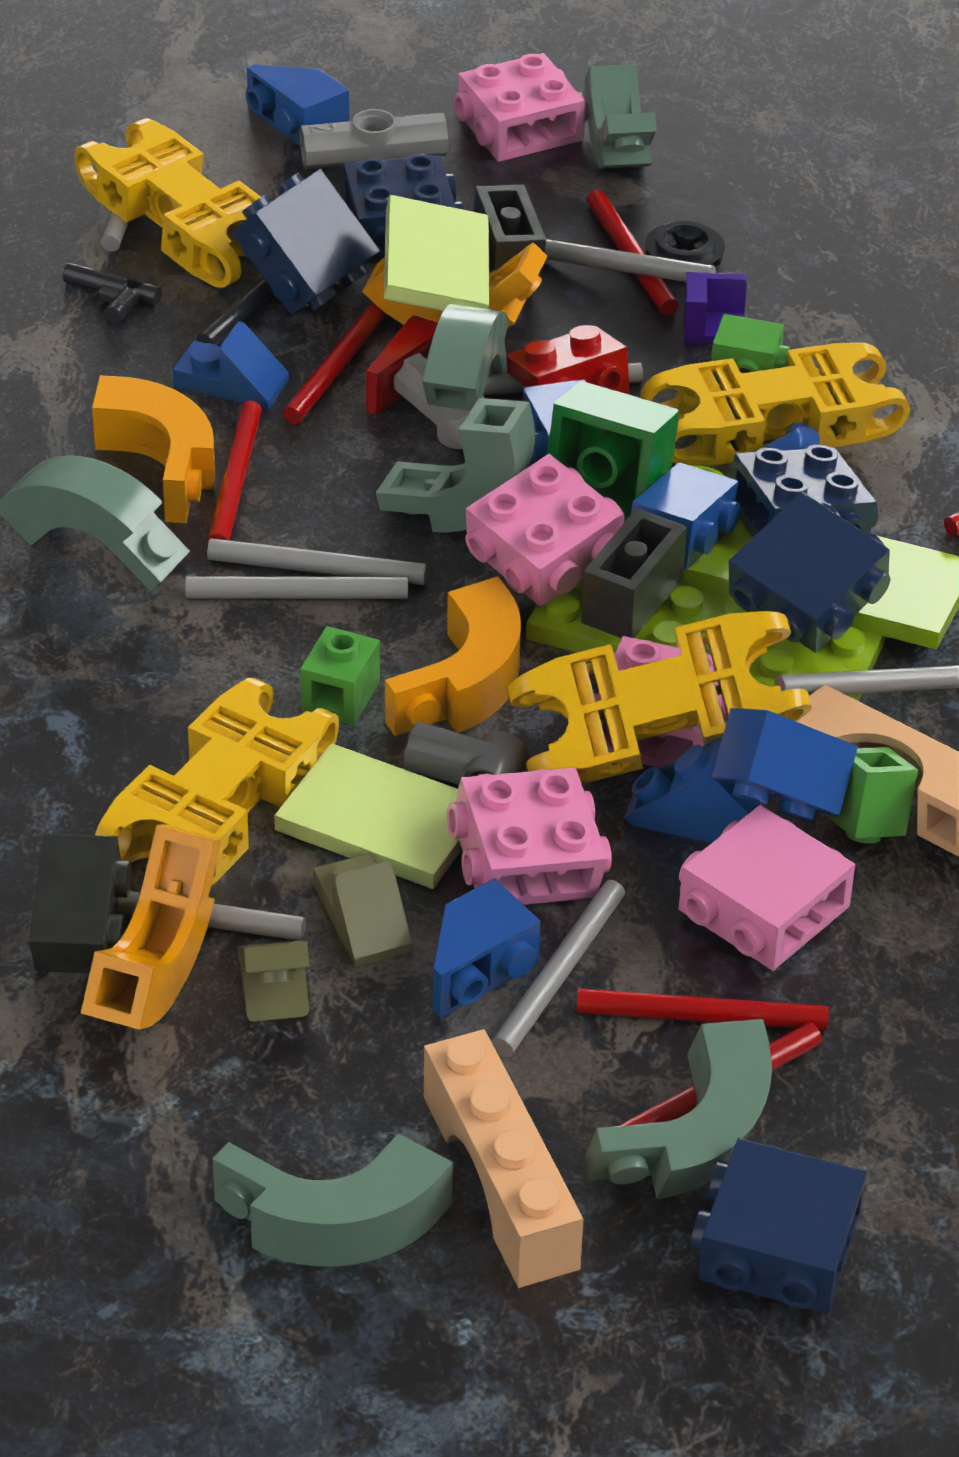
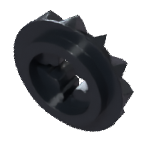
[645,221,725,266]

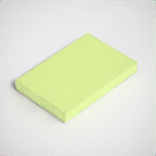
[384,195,489,311]
[274,743,462,889]

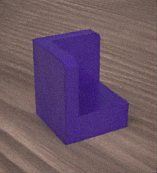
[683,272,747,344]

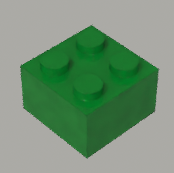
[547,381,680,523]

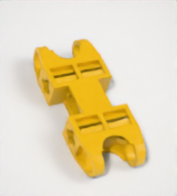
[74,118,260,288]
[640,343,910,466]
[507,611,812,783]
[95,678,339,886]

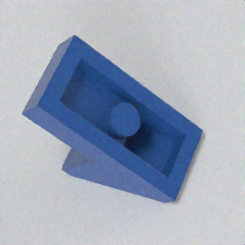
[173,321,289,410]

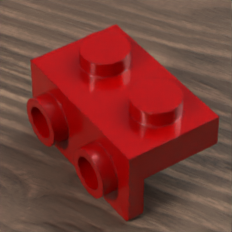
[506,325,630,394]

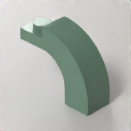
[584,64,657,169]
[422,304,508,411]
[376,398,535,533]
[0,455,190,591]
[584,1019,772,1199]
[213,1133,453,1267]

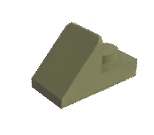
[313,853,412,968]
[237,941,310,1022]

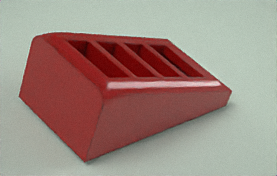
[366,315,438,415]

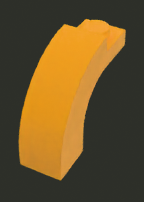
[362,242,547,328]
[92,375,216,523]
[385,576,521,736]
[81,825,221,1030]

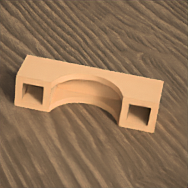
[796,684,959,857]
[424,1029,583,1288]

